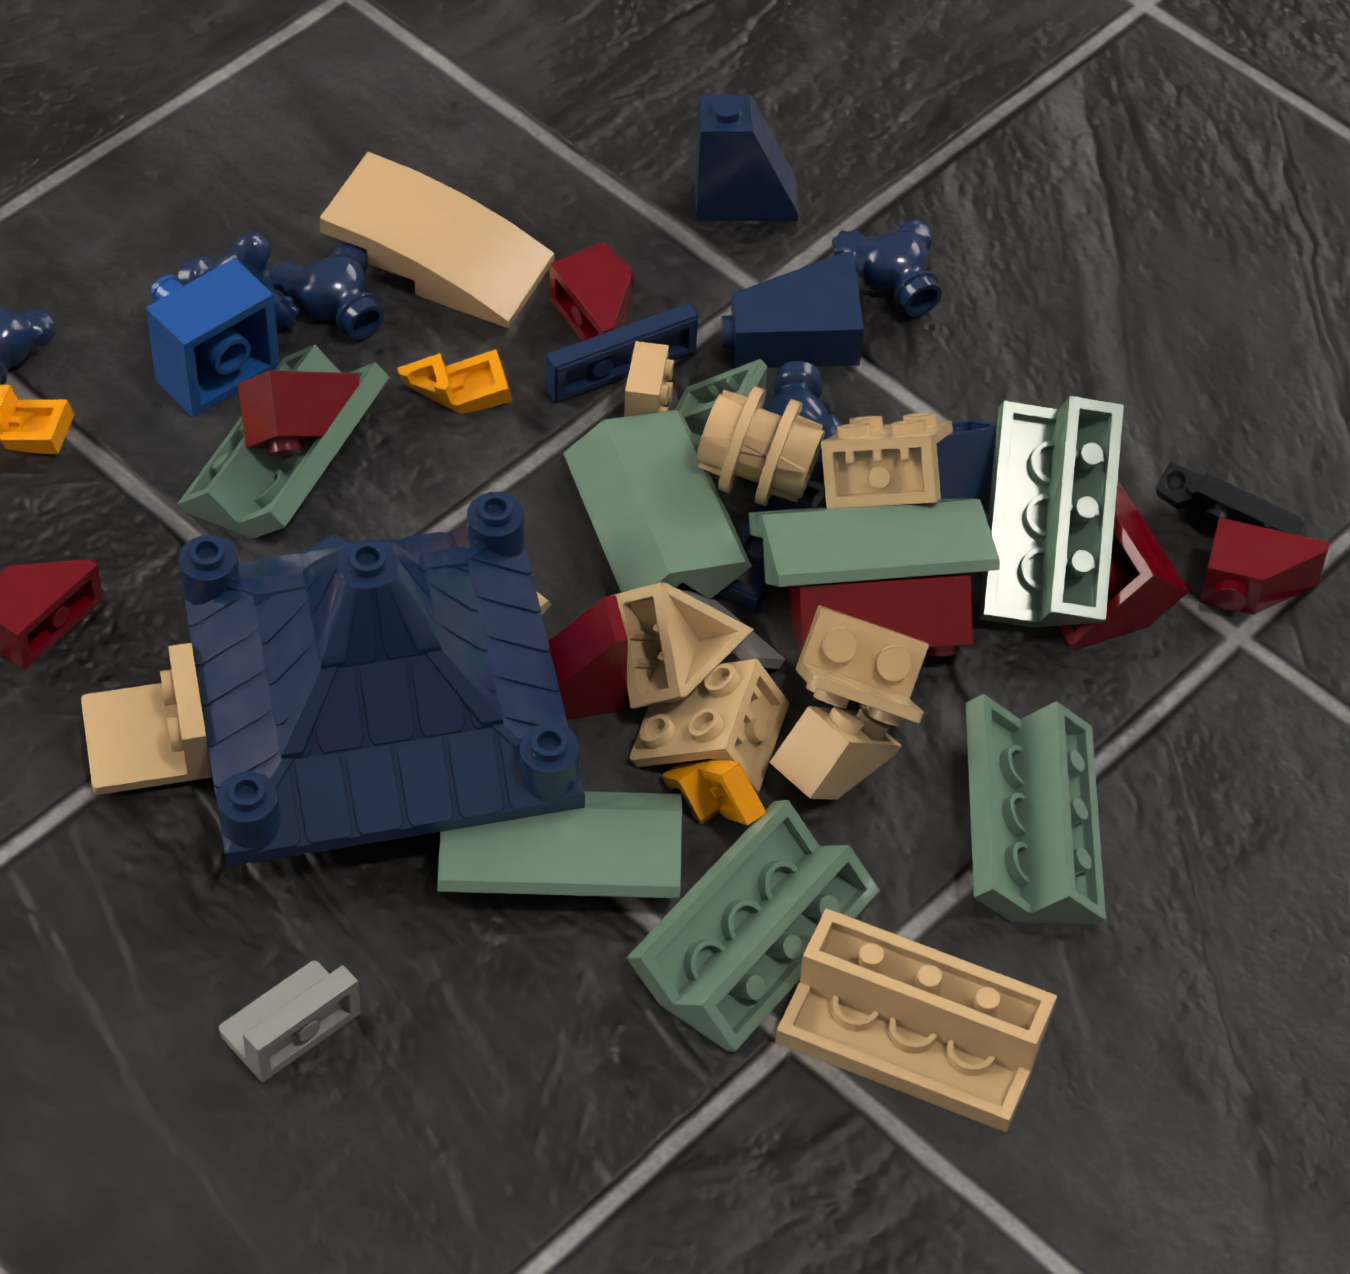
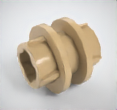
[696,386,825,506]

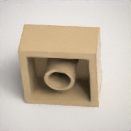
[624,341,674,417]

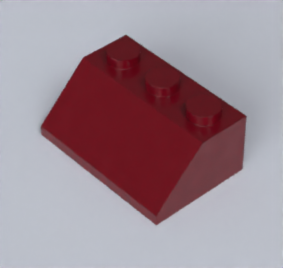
[1059,480,1189,650]
[786,573,973,656]

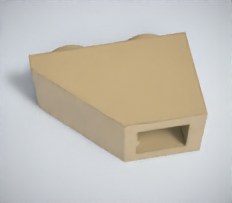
[769,706,902,800]

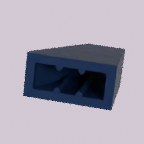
[695,95,798,221]
[721,252,864,369]

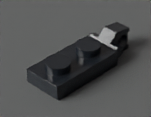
[1155,461,1306,537]

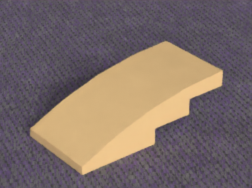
[319,152,554,329]

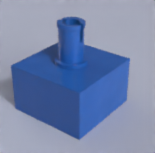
[145,257,280,418]

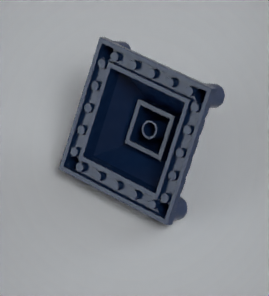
[179,492,585,867]

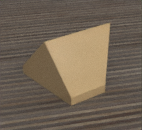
[611,582,754,709]

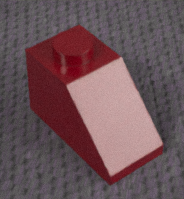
[550,241,635,341]
[238,370,360,457]
[1199,518,1330,615]
[0,559,104,670]
[548,595,628,720]

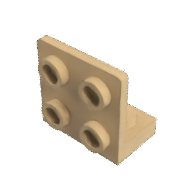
[821,412,953,508]
[795,605,929,727]
[81,643,212,795]
[629,659,789,793]

